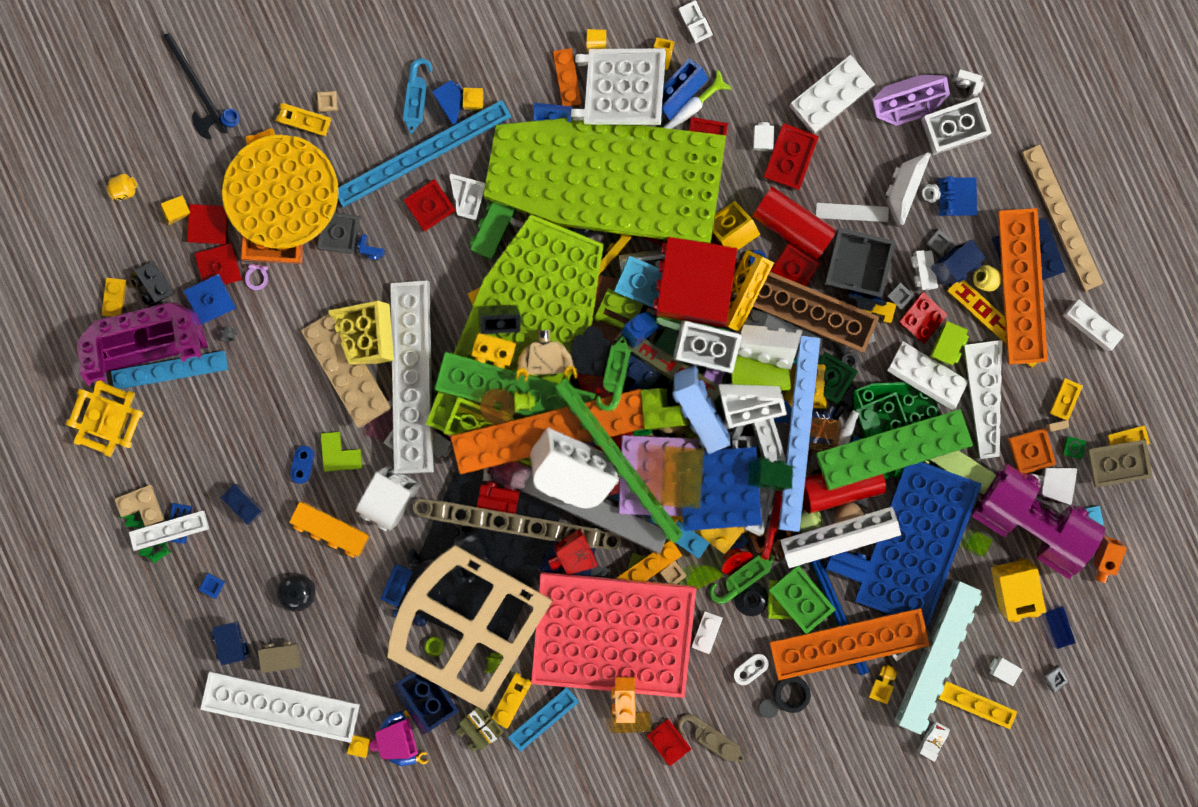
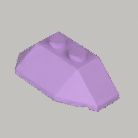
[872,75,950,126]

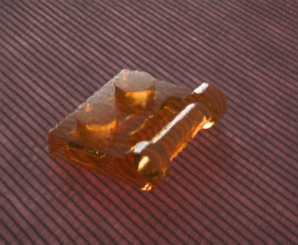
[808,417,841,452]

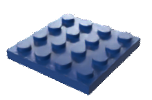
[678,447,762,531]

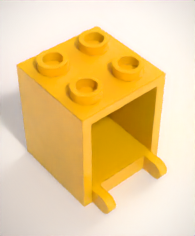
[991,558,1046,622]

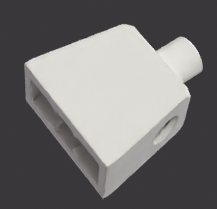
[1032,468,1077,505]

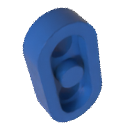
[290,446,315,484]

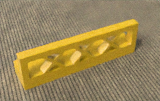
[725,250,774,333]

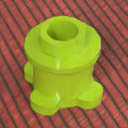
[514,391,535,412]
[484,652,503,673]

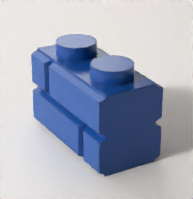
[825,551,870,583]

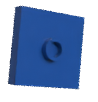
[184,273,236,325]

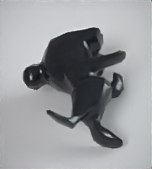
[407,518,493,584]

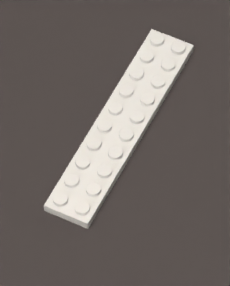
[391,281,434,474]

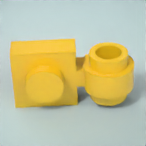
[869,665,898,704]

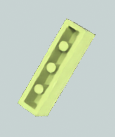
[924,451,996,495]

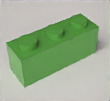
[469,201,516,261]

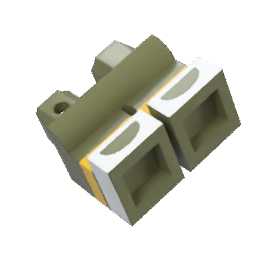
[455,707,504,752]

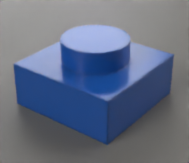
[199,573,226,599]

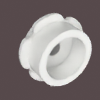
[922,184,941,203]

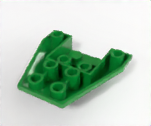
[853,382,941,438]

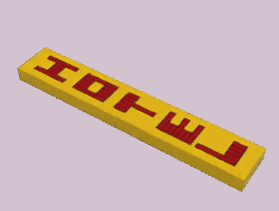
[947,280,1037,368]

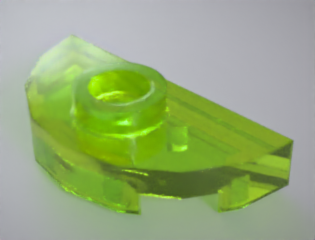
[687,565,724,590]

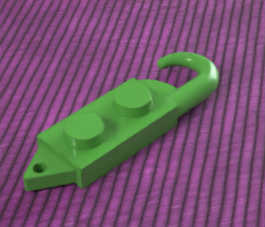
[596,336,631,411]
[709,555,775,604]

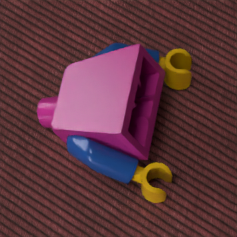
[370,710,428,766]

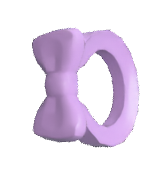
[245,264,268,290]

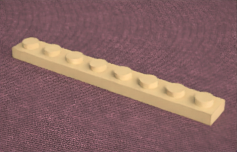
[1021,145,1103,292]

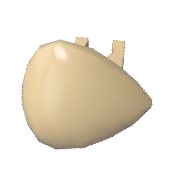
[834,502,864,524]

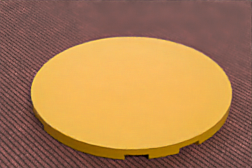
[222,134,339,249]

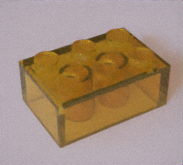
[660,446,704,508]

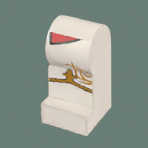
[917,721,950,762]

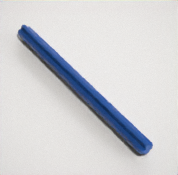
[810,559,869,675]

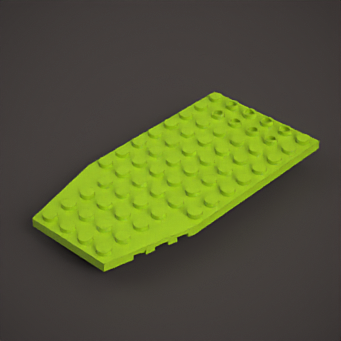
[484,117,726,244]
[425,215,603,466]

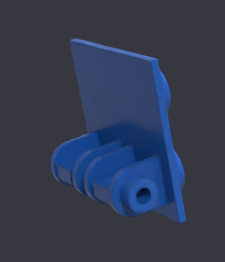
[938,176,977,216]

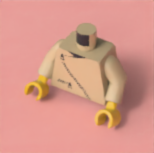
[516,330,577,382]

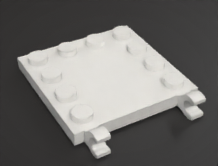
[571,48,666,125]

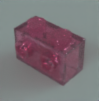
[487,461,532,491]

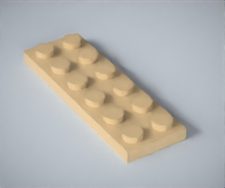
[301,314,392,428]

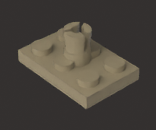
[1087,439,1153,487]

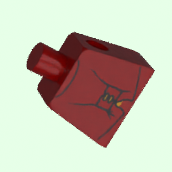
[548,528,598,575]

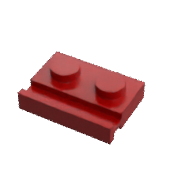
[646,718,692,766]

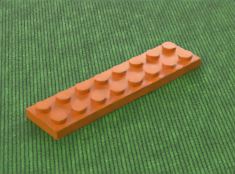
[998,208,1048,365]
[770,608,930,680]

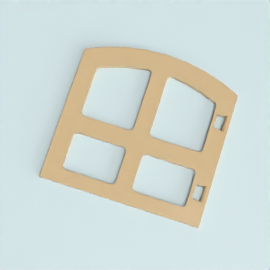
[388,545,552,711]

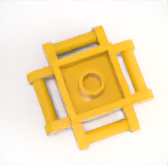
[65,380,144,457]

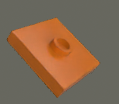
[1008,428,1057,474]

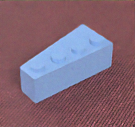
[673,365,730,454]

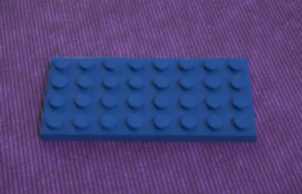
[855,462,982,628]

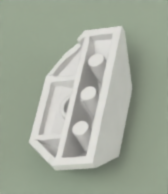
[885,152,931,227]

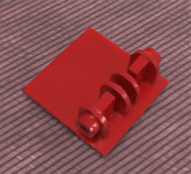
[898,292,948,344]

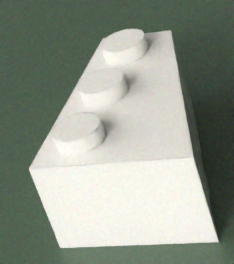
[737,324,803,370]
[719,384,786,428]

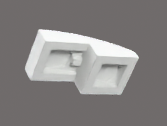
[678,0,713,43]

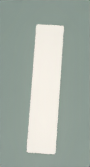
[816,203,889,222]

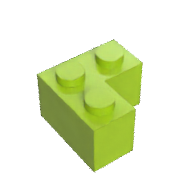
[641,388,689,430]

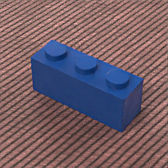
[661,58,708,120]

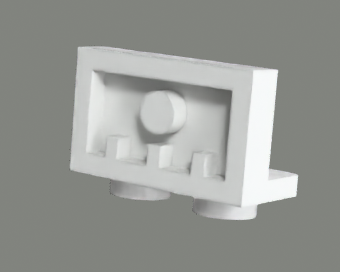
[952,69,984,99]

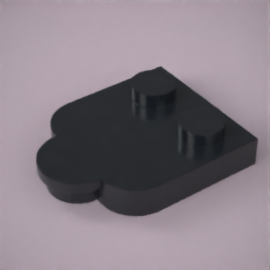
[571,326,611,377]

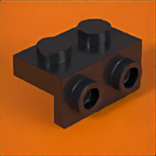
[130,261,174,307]

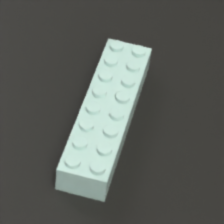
[894,580,982,735]

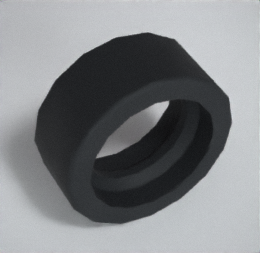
[773,676,811,713]

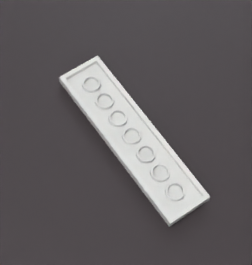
[200,671,360,743]

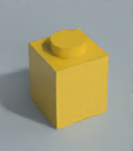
[463,88,484,111]

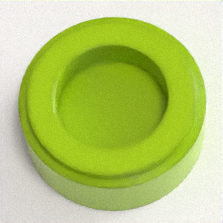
[425,637,444,657]

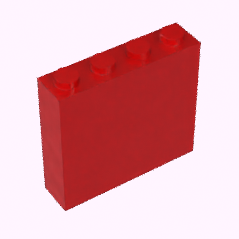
[653,237,737,327]

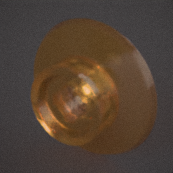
[480,389,515,424]

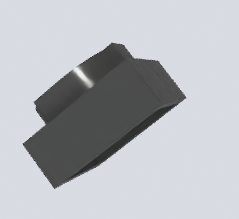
[823,227,896,299]

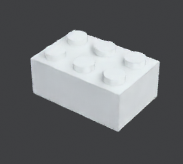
[921,97,991,155]
[673,320,742,373]

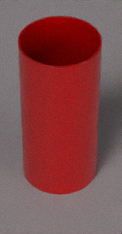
[752,187,837,260]
[802,473,886,514]

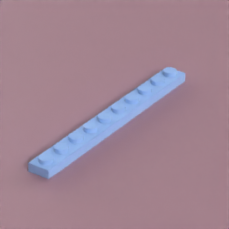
[779,336,820,532]

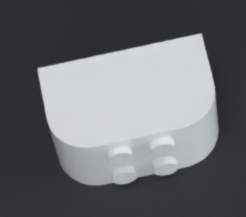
[531,428,618,508]
[356,465,421,531]

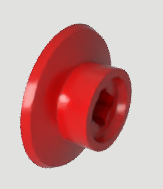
[722,548,753,574]

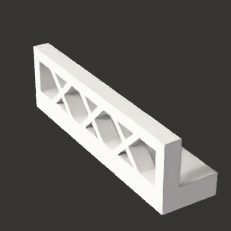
[751,418,786,464]

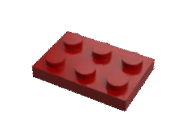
[763,123,819,191]

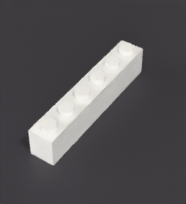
[780,507,901,568]

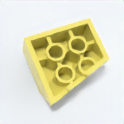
[329,301,394,364]

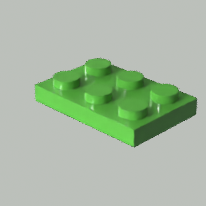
[768,565,836,634]

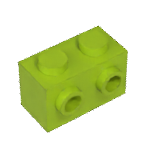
[929,321,969,366]

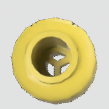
[973,265,1002,292]

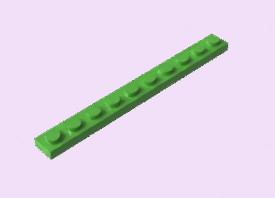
[555,378,683,543]

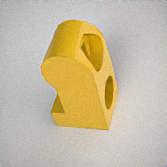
[864,302,897,324]

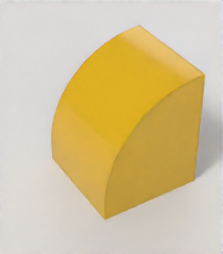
[587,29,606,53]
[653,37,675,70]
[160,195,190,225]

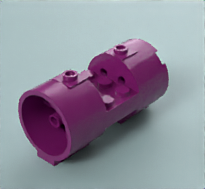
[972,463,1105,580]

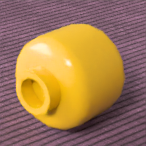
[106,173,137,201]

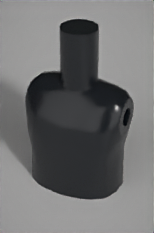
[833,384,858,418]

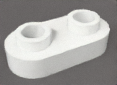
[734,653,768,685]

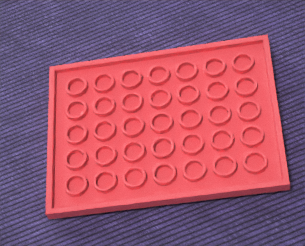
[531,572,696,698]

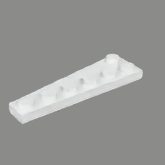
[963,340,1002,459]

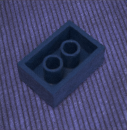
[391,672,459,735]

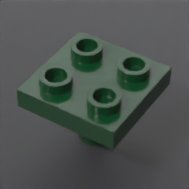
[818,352,858,405]

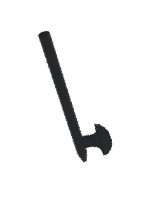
[163,33,228,139]

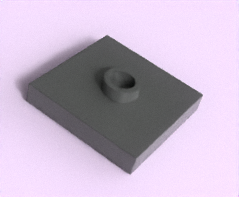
[317,213,361,254]

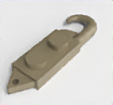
[678,714,745,763]

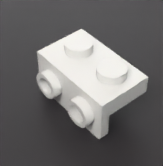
[911,250,938,291]

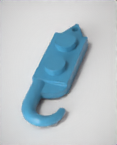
[403,58,432,134]

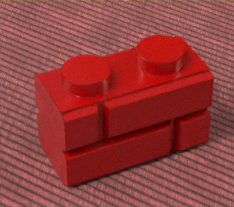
[477,481,520,514]

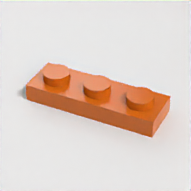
[553,48,582,107]

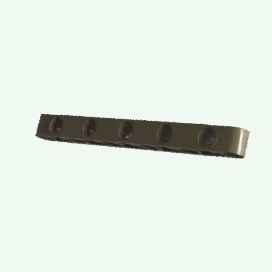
[412,499,621,550]

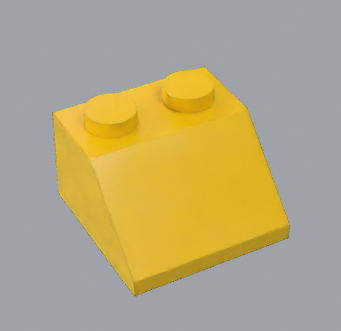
[712,201,761,251]

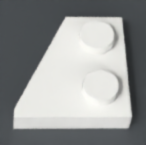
[450,174,486,221]

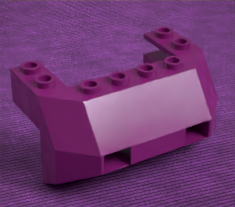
[77,302,208,386]

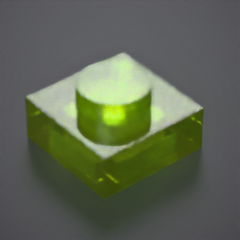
[966,531,993,557]

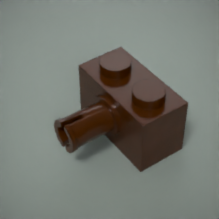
[748,517,792,562]

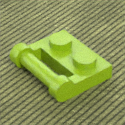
[594,288,643,330]

